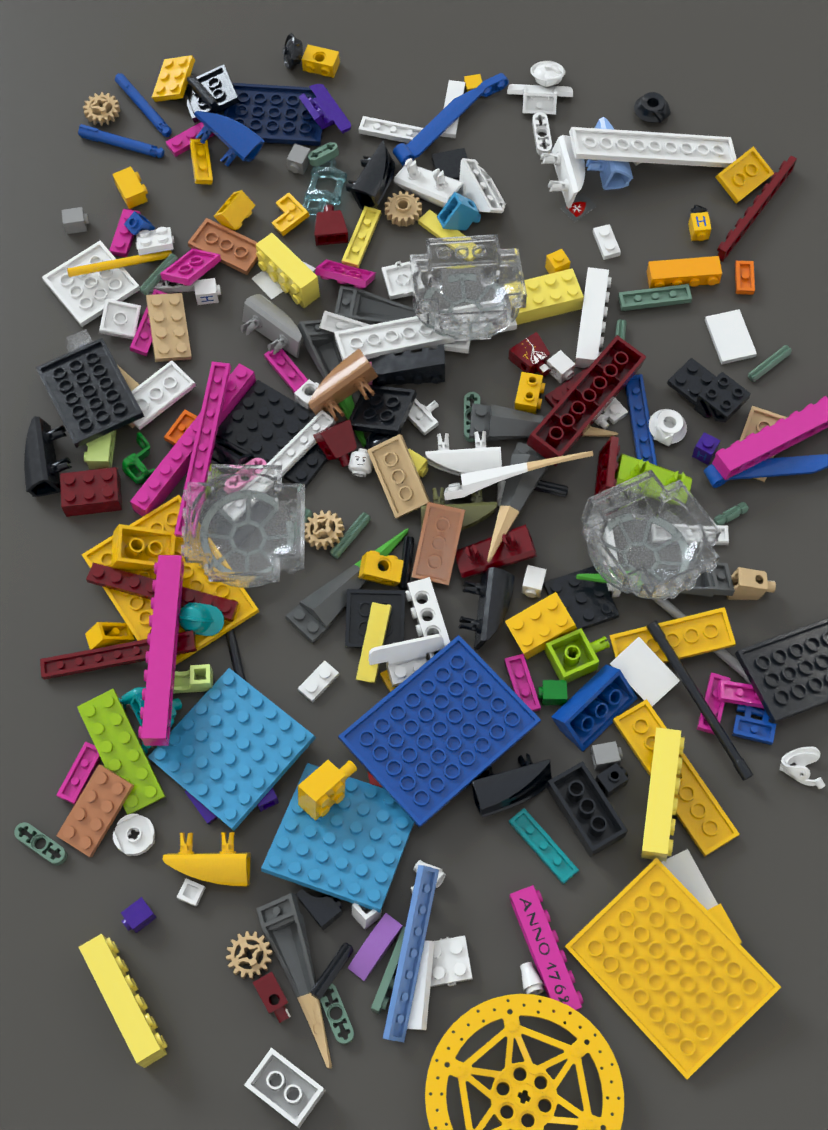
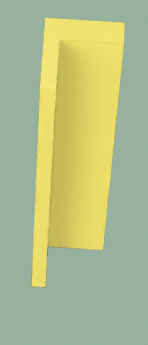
[356,602,392,684]

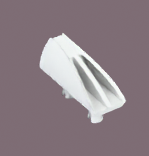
[540,135,585,209]
[394,158,465,208]
[425,431,502,476]

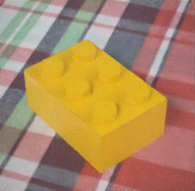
[505,592,578,660]

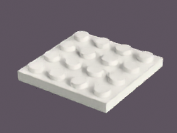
[42,241,140,327]

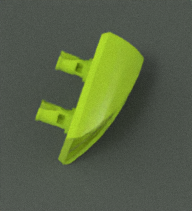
[615,454,692,505]

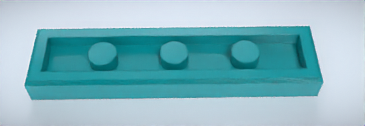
[509,808,579,885]

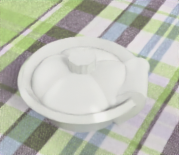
[530,61,565,87]
[649,409,687,447]

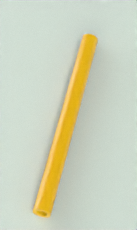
[67,250,172,277]

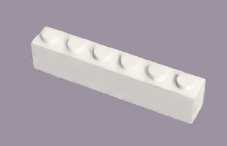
[575,267,612,368]

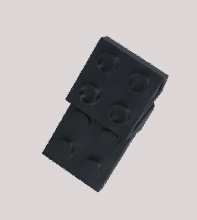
[667,358,751,423]

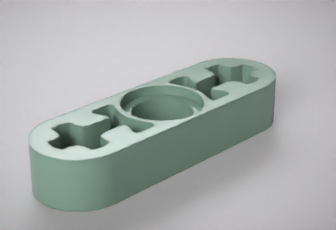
[464,392,480,442]
[14,822,67,865]
[320,983,354,1045]

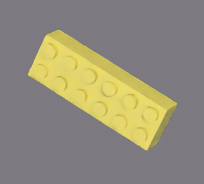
[641,727,685,862]
[79,934,168,1068]

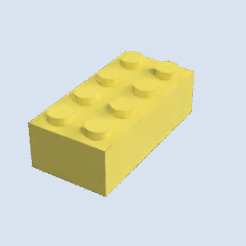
[256,233,320,308]
[505,268,584,325]

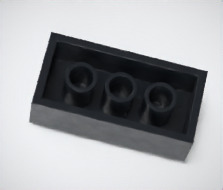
[546,761,628,857]

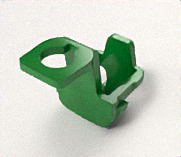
[122,432,155,484]

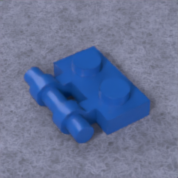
[732,704,776,745]

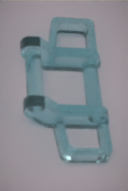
[303,158,347,215]

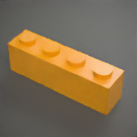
[647,256,722,289]

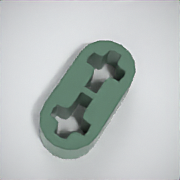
[308,142,339,167]

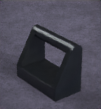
[211,439,254,474]

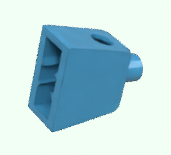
[437,192,481,230]

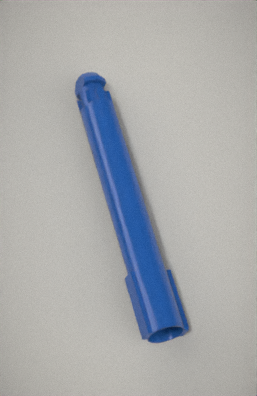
[115,73,172,137]
[78,124,165,158]

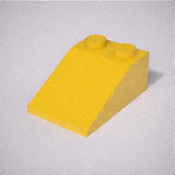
[111,524,175,570]

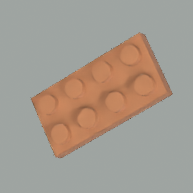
[188,218,258,275]
[411,502,465,585]
[56,764,135,857]

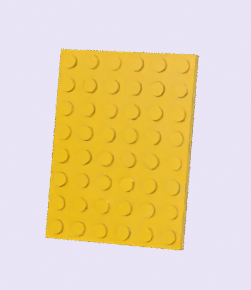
[81,495,259,665]
[565,858,781,1079]

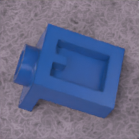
[124,211,155,235]

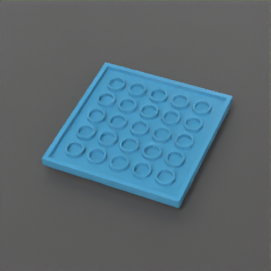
[148,668,316,831]
[261,763,415,913]

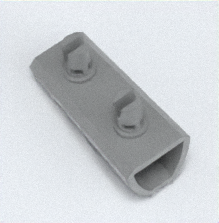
[240,294,302,358]

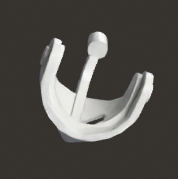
[779,747,825,789]

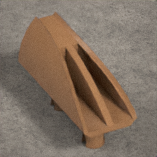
[309,349,378,421]

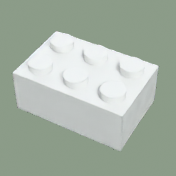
[244,1048,326,1128]

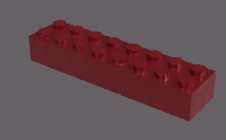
[527,335,646,466]

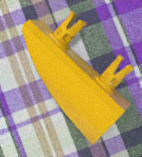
[163,832,251,886]

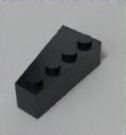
[372,344,445,386]

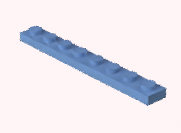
[383,865,439,1042]

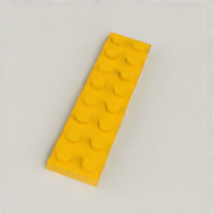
[613,699,740,857]

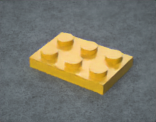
[152,55,195,102]
[715,146,774,204]

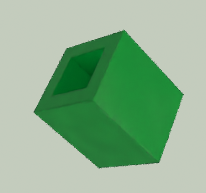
[538,680,567,706]

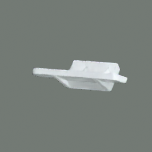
[507,84,573,115]
[368,634,444,687]

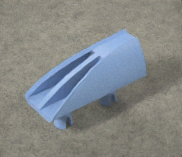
[586,117,633,190]

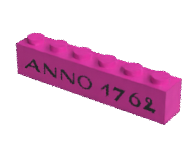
[509,885,584,1015]

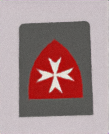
[560,193,597,222]

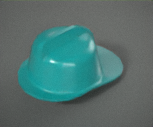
[179,602,224,636]

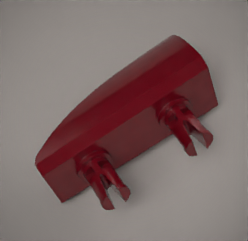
[455,524,537,578]

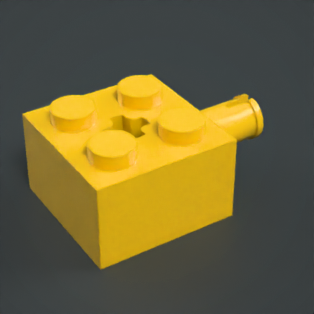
[298,760,357,821]

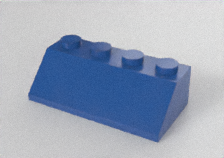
[551,664,637,751]

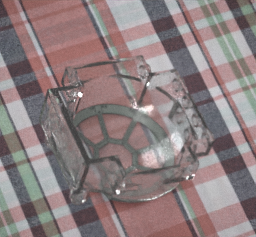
[410,234,527,341]
[181,464,305,588]
[581,470,721,601]

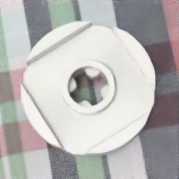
[113,814,155,856]

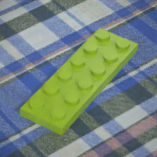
[77,689,166,815]

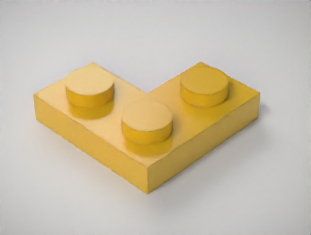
[271,193,310,236]

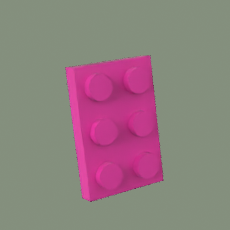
[160,248,221,286]
[315,259,376,289]

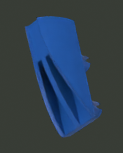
[194,111,265,167]

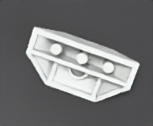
[459,158,506,213]

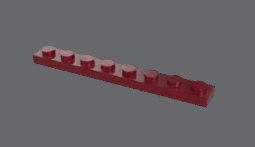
[717,156,797,262]
[86,563,239,622]
[40,630,197,680]

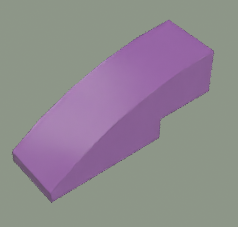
[348,913,403,982]

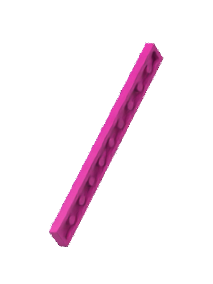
[174,361,231,539]

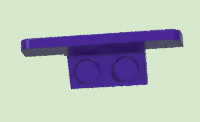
[299,84,351,134]

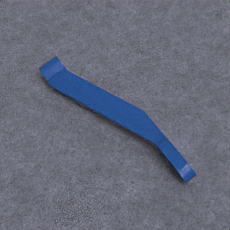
[393,73,509,166]
[704,454,828,488]

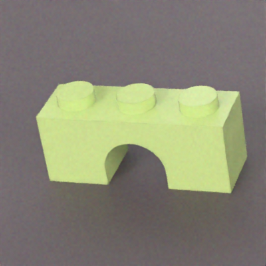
[173,664,213,693]

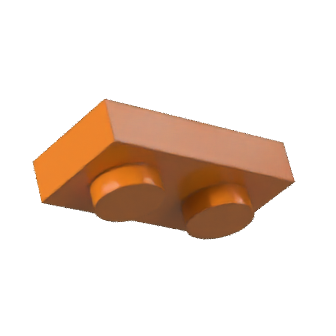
[735,261,755,295]
[164,409,197,445]

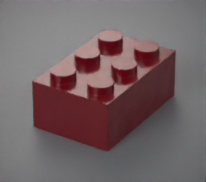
[60,467,122,517]

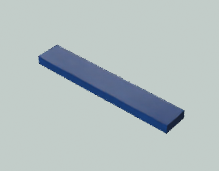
[625,374,657,466]

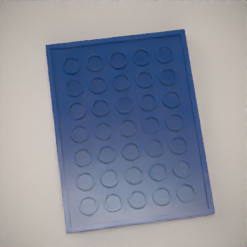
[338,635,541,828]

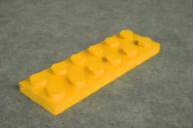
[610,607,736,663]

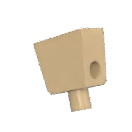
[727,567,776,600]

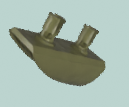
[420,487,497,531]

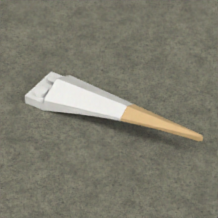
[444,451,594,500]

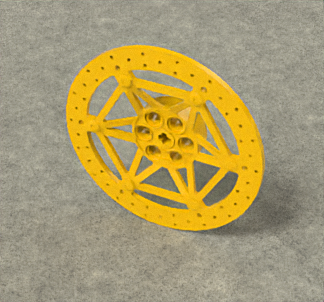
[425,994,624,1130]

